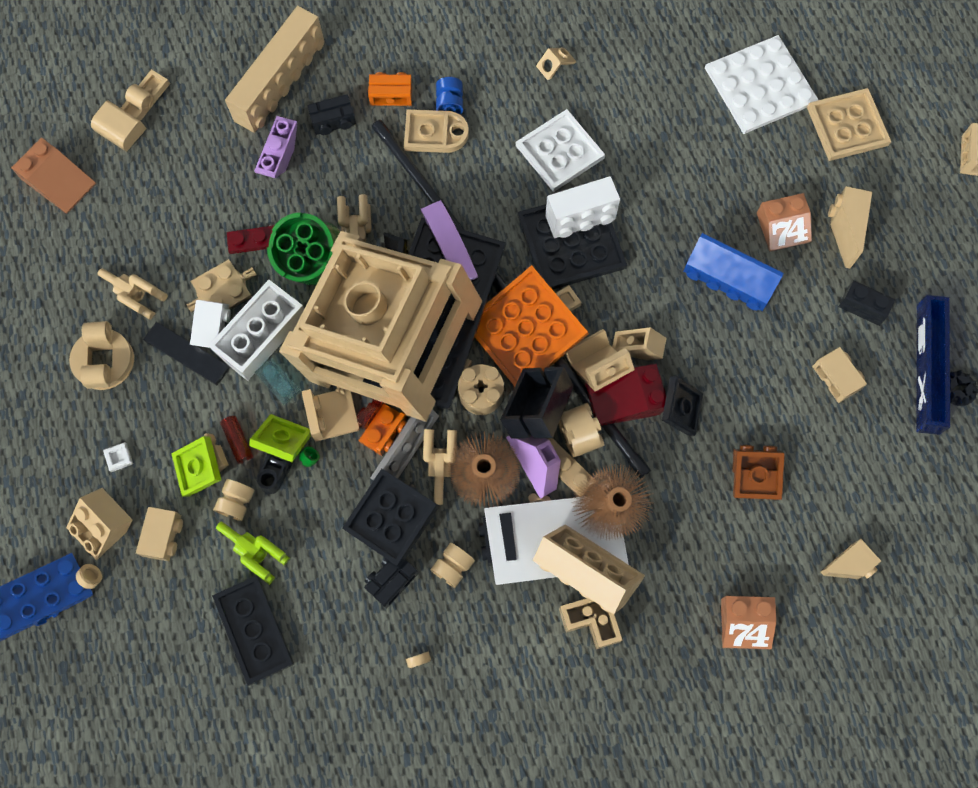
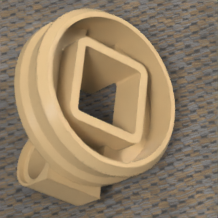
[69,321,134,390]

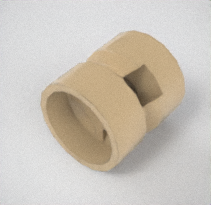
[213,479,255,521]
[430,543,475,588]

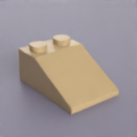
[828,186,872,269]

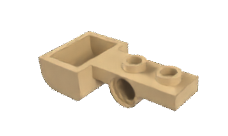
[91,69,170,152]

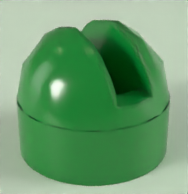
[299,446,320,467]

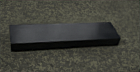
[143,322,230,386]

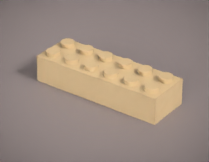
[225,6,324,133]

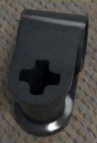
[257,453,294,494]

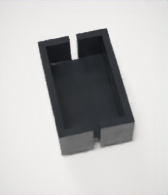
[500,367,574,439]

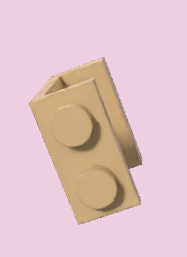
[566,329,635,391]

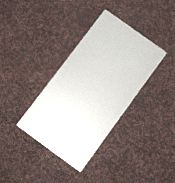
[484,497,629,585]

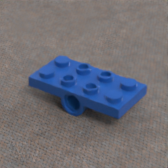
[0,553,93,641]

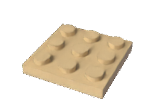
[807,88,891,161]

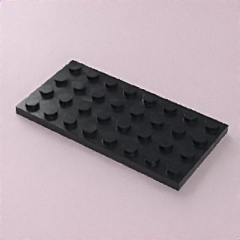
[363,217,506,410]

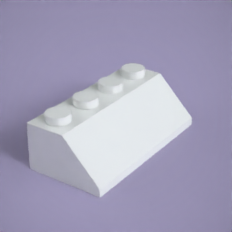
[208,280,304,381]

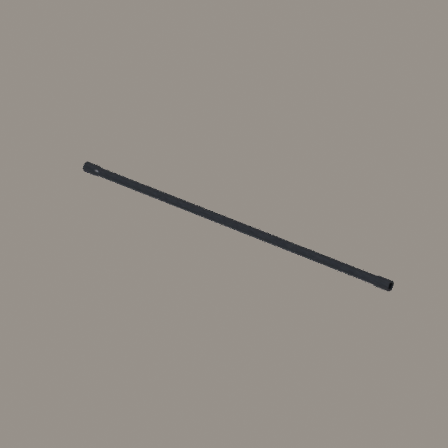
[372,120,651,479]

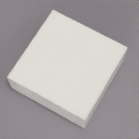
[103,442,133,472]

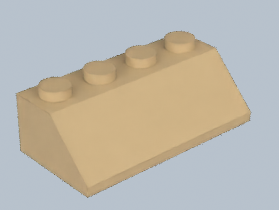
[533,525,645,614]

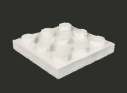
[516,109,605,192]

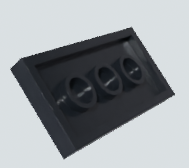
[212,575,294,686]

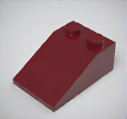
[585,364,666,426]

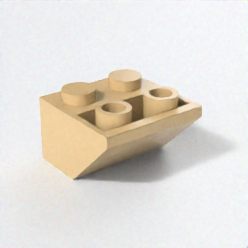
[66,488,132,560]

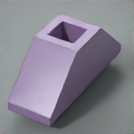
[254,116,297,178]
[506,435,561,499]

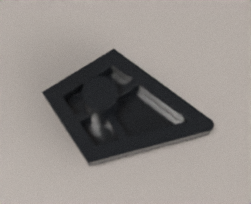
[383,232,408,254]

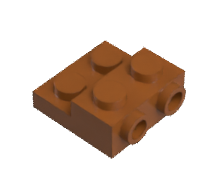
[732,445,784,500]

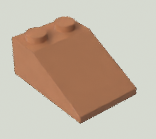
[11,137,96,214]

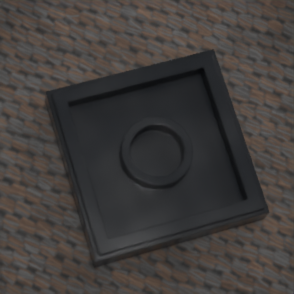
[662,377,703,436]

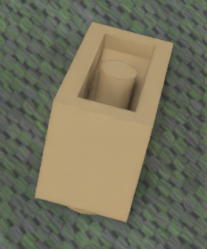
[612,327,667,360]
[821,539,881,579]

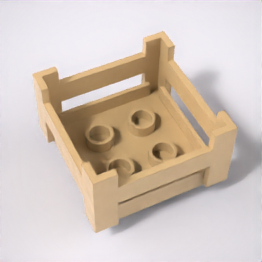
[279,231,482,422]

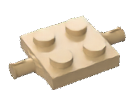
[186,259,257,312]

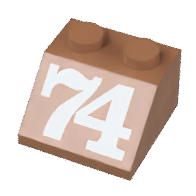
[757,193,812,251]
[721,596,776,649]

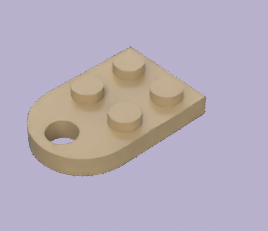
[404,110,469,153]

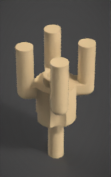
[337,194,372,243]
[98,268,168,320]
[423,429,457,505]

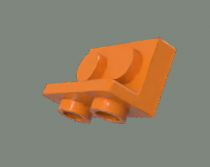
[358,403,407,456]

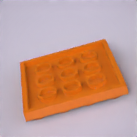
[475,265,589,386]

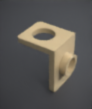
[536,47,576,80]

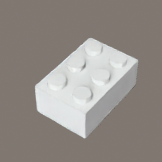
[545,176,620,238]

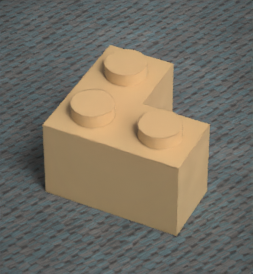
[559,598,622,650]

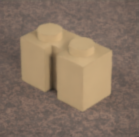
[812,347,867,403]
[136,507,183,561]

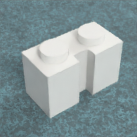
[190,300,231,348]

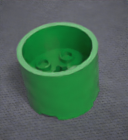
[267,213,340,286]

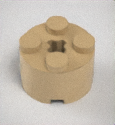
[458,364,504,415]
[558,403,604,457]

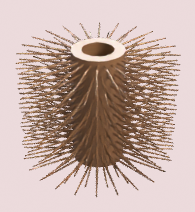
[448,431,520,509]
[571,465,654,541]

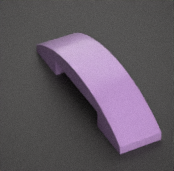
[421,200,478,280]

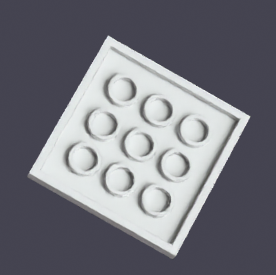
[705,35,818,134]

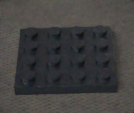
[517,204,627,290]

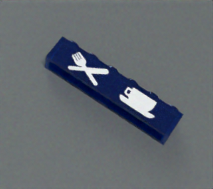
[916,295,950,435]

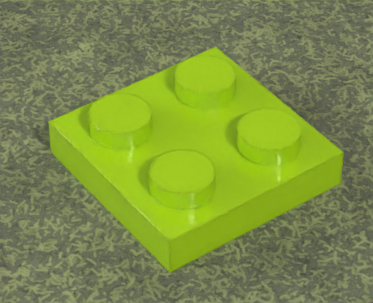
[249,414,311,462]
[171,436,221,497]

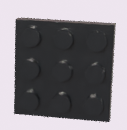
[342,468,439,567]

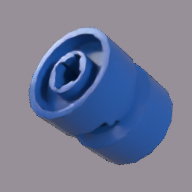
[436,77,463,114]

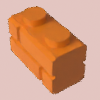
[368,72,412,106]

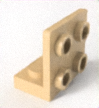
[960,123,978,176]
[302,389,360,442]

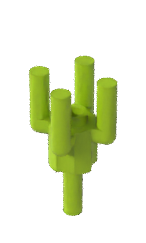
[216,521,290,585]

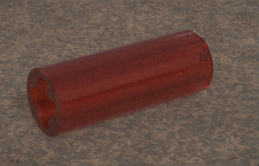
[220,416,254,464]

